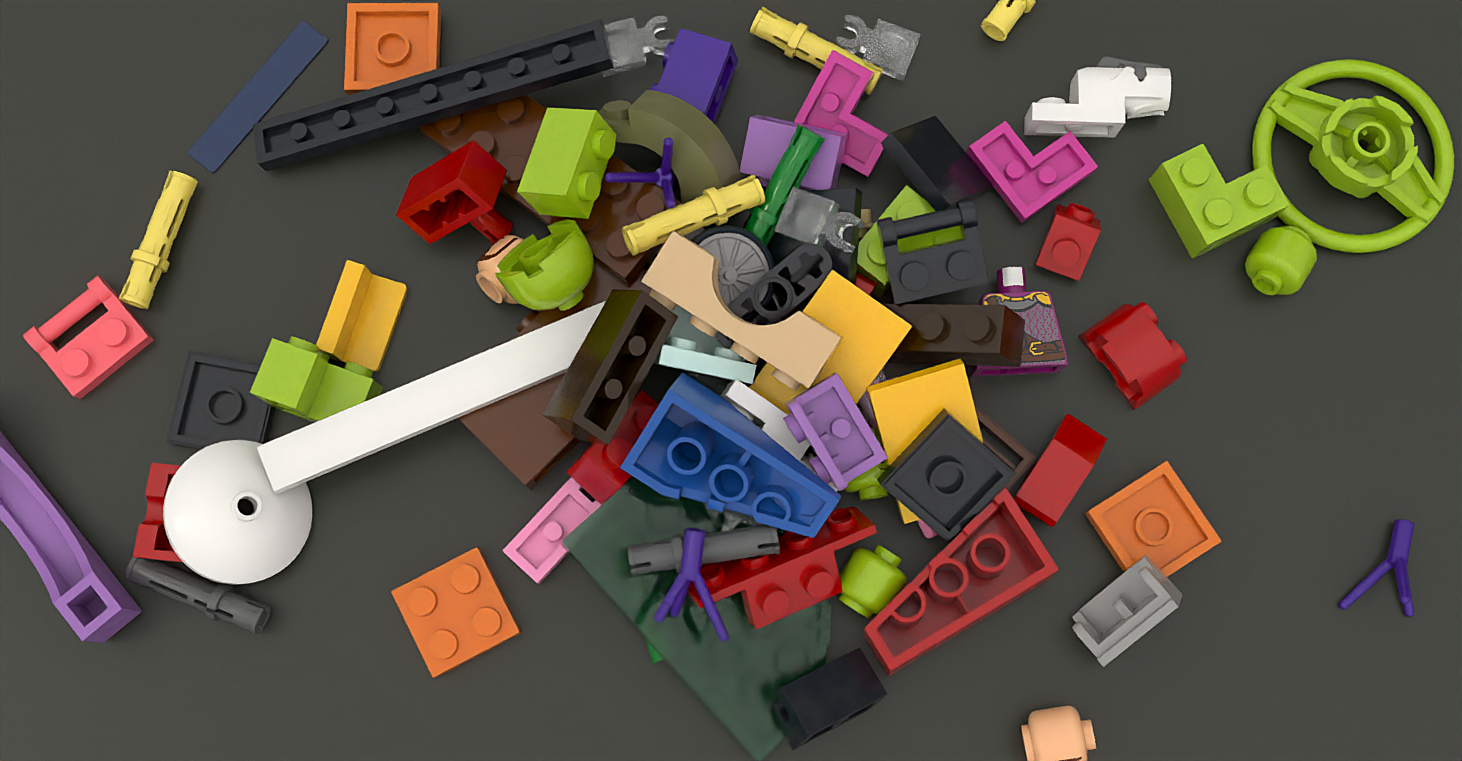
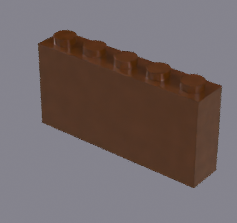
[458,260,658,490]

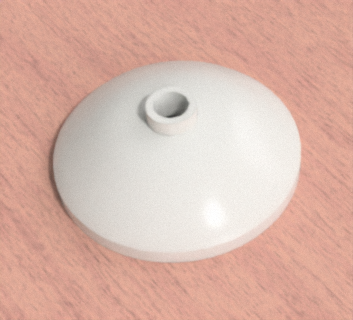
[163,440,312,585]

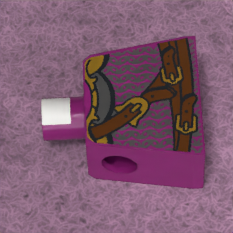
[970,267,1068,377]

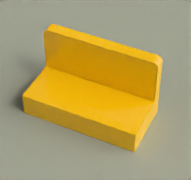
[316,260,408,372]

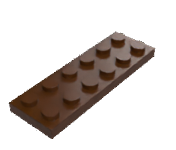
[419,95,682,285]

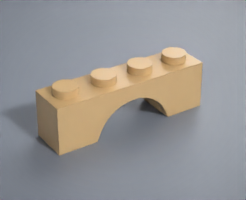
[641,231,843,390]

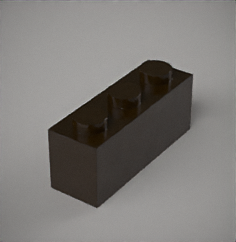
[543,289,678,445]
[882,304,1025,367]

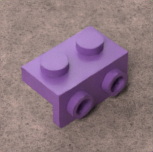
[783,373,888,491]

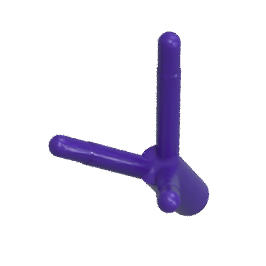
[605,137,679,209]
[1339,519,1415,617]
[654,528,729,642]

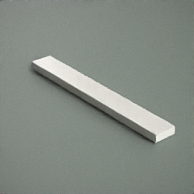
[257,301,606,493]

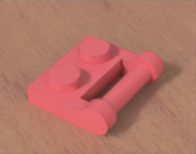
[23,275,154,399]

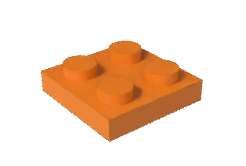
[344,3,441,95]
[1085,461,1222,577]
[391,547,522,678]

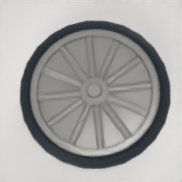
[691,225,775,322]

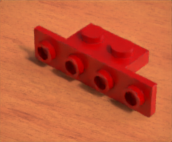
[687,506,877,630]

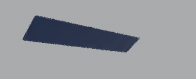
[187,20,328,173]

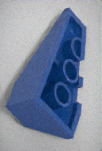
[620,372,841,538]

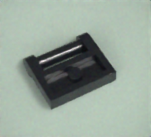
[876,198,989,305]

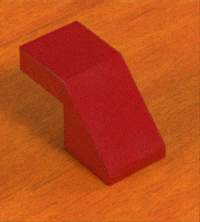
[1013,413,1107,528]

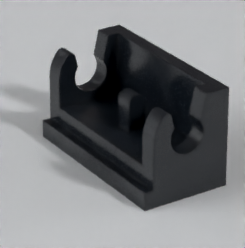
[772,647,887,751]

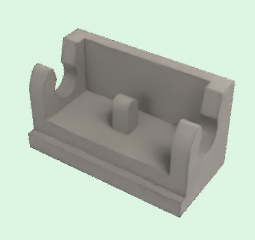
[1072,554,1183,667]

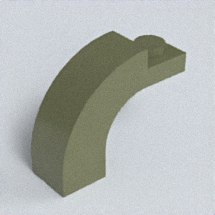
[598,90,741,218]

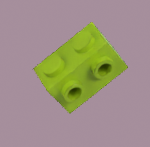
[517,107,617,219]

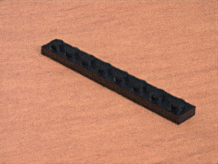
[253,19,614,172]

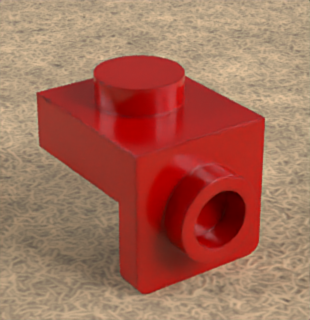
[1035,203,1101,281]

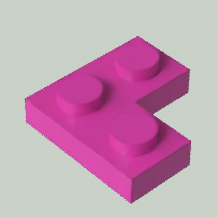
[794,50,889,177]
[967,121,1098,223]

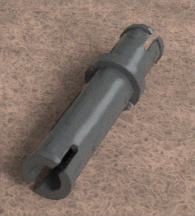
[628,524,780,576]
[125,557,271,634]

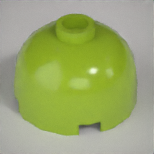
[495,219,594,311]

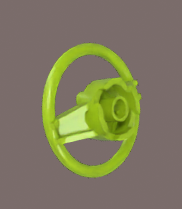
[1252,59,1454,253]

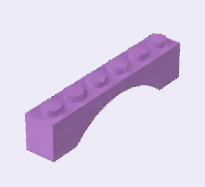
[0,431,142,643]

